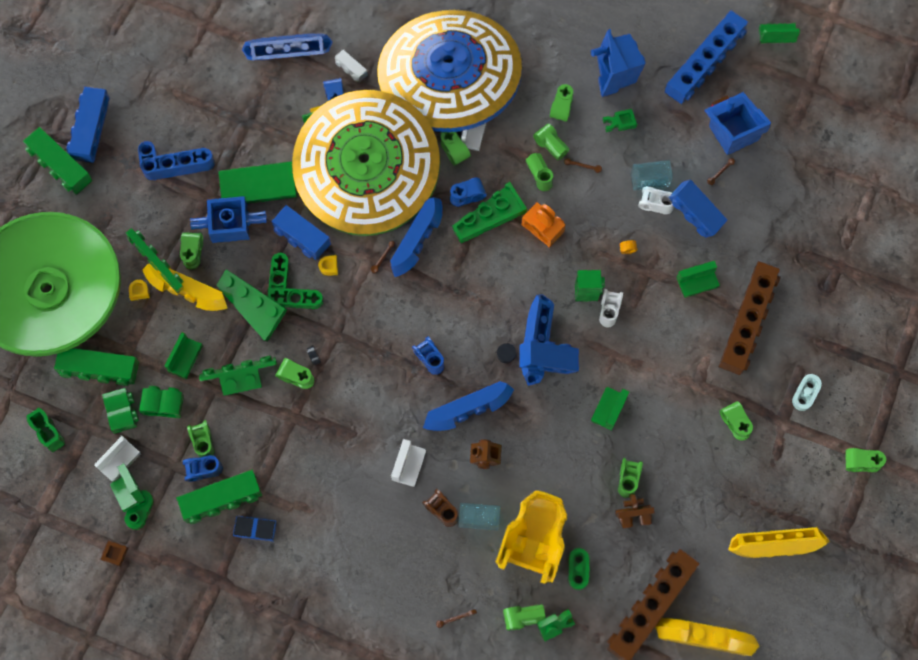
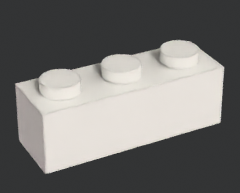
[335,50,368,83]

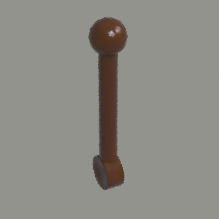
[564,158,602,173]
[707,158,735,185]
[371,241,396,274]
[436,609,477,628]

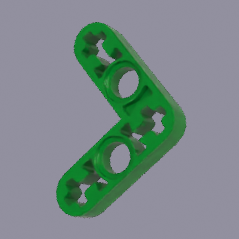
[268,253,323,309]

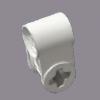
[638,187,674,214]
[599,289,623,327]

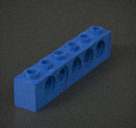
[665,10,748,104]

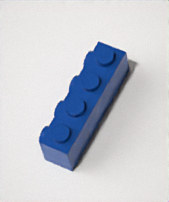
[67,87,110,163]

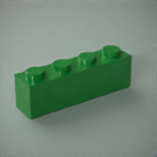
[23,127,93,195]
[54,348,139,386]
[176,469,263,524]

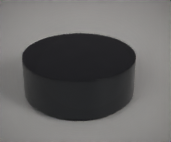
[497,343,516,364]
[306,345,321,365]

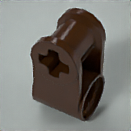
[422,489,458,527]

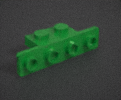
[199,356,277,396]

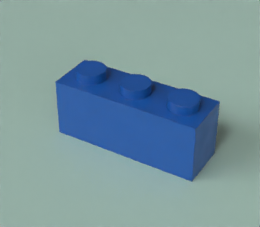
[668,179,727,238]
[272,205,331,261]
[520,339,579,374]

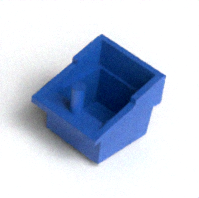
[591,29,646,97]
[705,92,771,155]

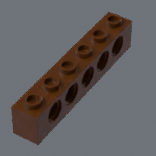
[718,261,781,375]
[607,549,700,660]

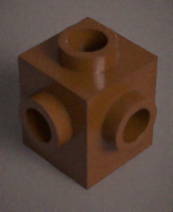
[470,439,502,469]

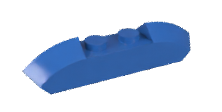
[242,34,333,60]
[390,197,443,277]
[522,294,554,386]
[423,381,514,431]

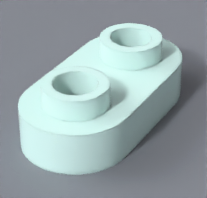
[792,374,822,411]

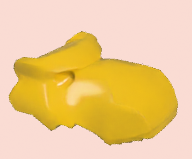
[496,490,567,584]

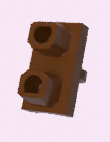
[615,494,655,528]

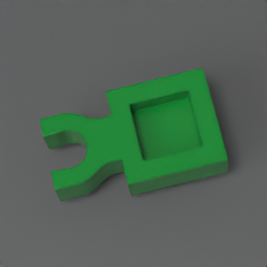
[602,108,637,133]
[537,609,575,641]

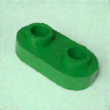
[124,490,154,530]
[568,548,589,590]

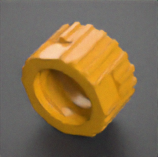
[620,240,637,254]

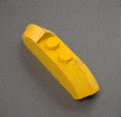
[143,263,228,311]
[728,527,830,558]
[655,618,760,656]

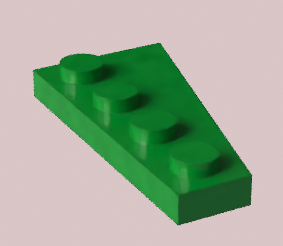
[452,181,527,243]
[126,228,184,294]
[216,269,287,342]

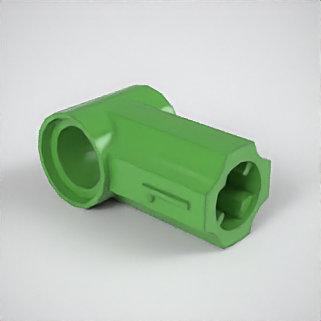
[533,124,569,160]
[526,153,553,191]
[503,604,545,631]

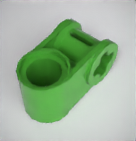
[549,84,573,122]
[441,132,471,166]
[180,232,203,270]
[275,358,314,389]
[719,401,753,441]
[187,420,215,457]
[846,448,886,472]
[618,458,643,498]

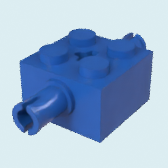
[190,196,267,243]

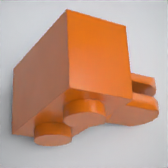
[521,202,565,248]

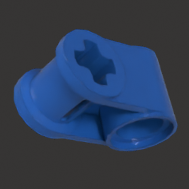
[323,78,344,101]
[450,177,487,207]
[412,336,444,375]
[183,455,223,482]

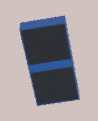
[233,516,277,542]

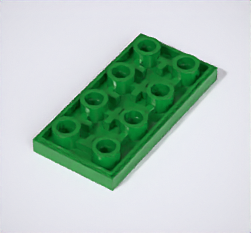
[219,161,297,204]

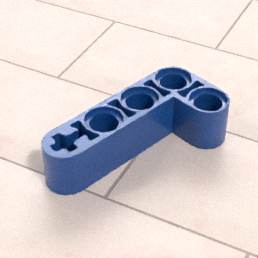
[138,141,215,180]

